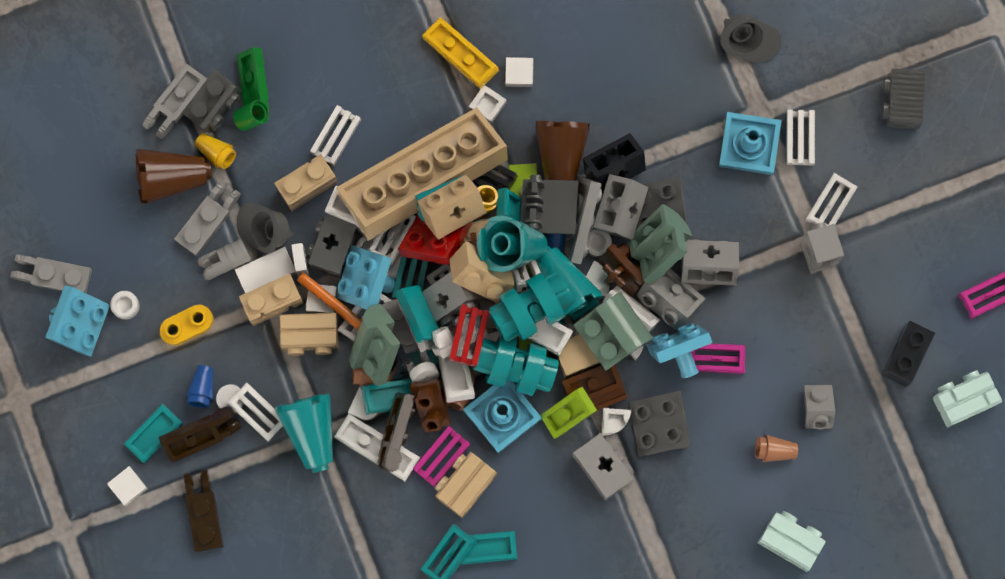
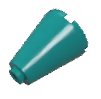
[477,215,547,272]
[535,246,604,325]
[275,393,333,473]

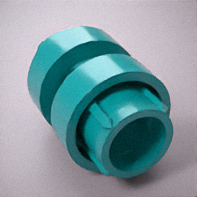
[489,272,574,341]
[473,335,559,396]

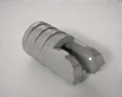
[198,238,252,280]

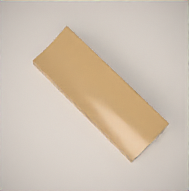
[336,107,508,241]

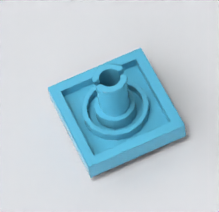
[719,112,782,175]
[336,245,395,310]
[45,285,110,357]
[647,323,712,378]
[463,380,542,454]

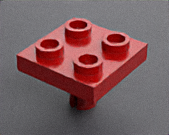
[398,215,472,265]

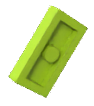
[540,387,597,439]

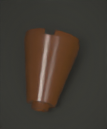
[535,121,590,181]
[135,149,211,204]

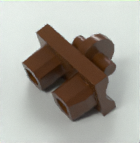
[598,243,645,296]
[410,378,451,433]

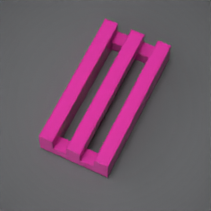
[958,272,1005,319]
[691,344,745,374]
[413,426,471,487]

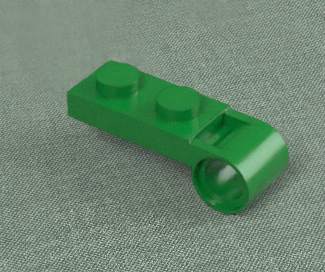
[233,47,270,132]

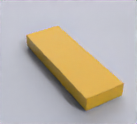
[422,17,499,90]

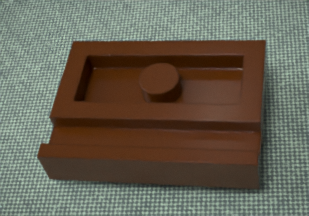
[561,364,628,410]

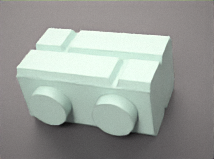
[933,370,1002,428]
[758,511,826,572]

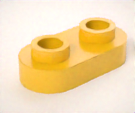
[160,305,214,346]

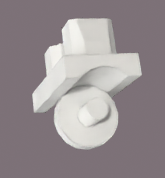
[432,314,487,363]

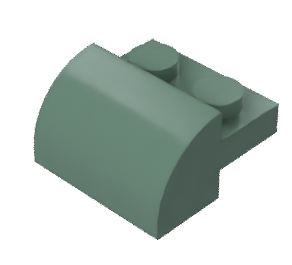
[628,204,692,285]
[574,292,653,371]
[349,304,401,386]

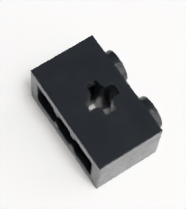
[583,133,646,194]
[881,321,935,387]

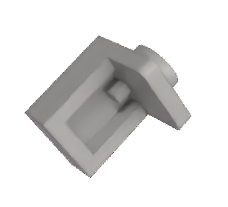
[803,385,835,430]

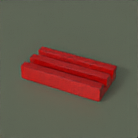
[448,304,489,367]

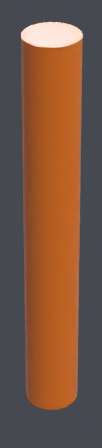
[297,272,362,330]

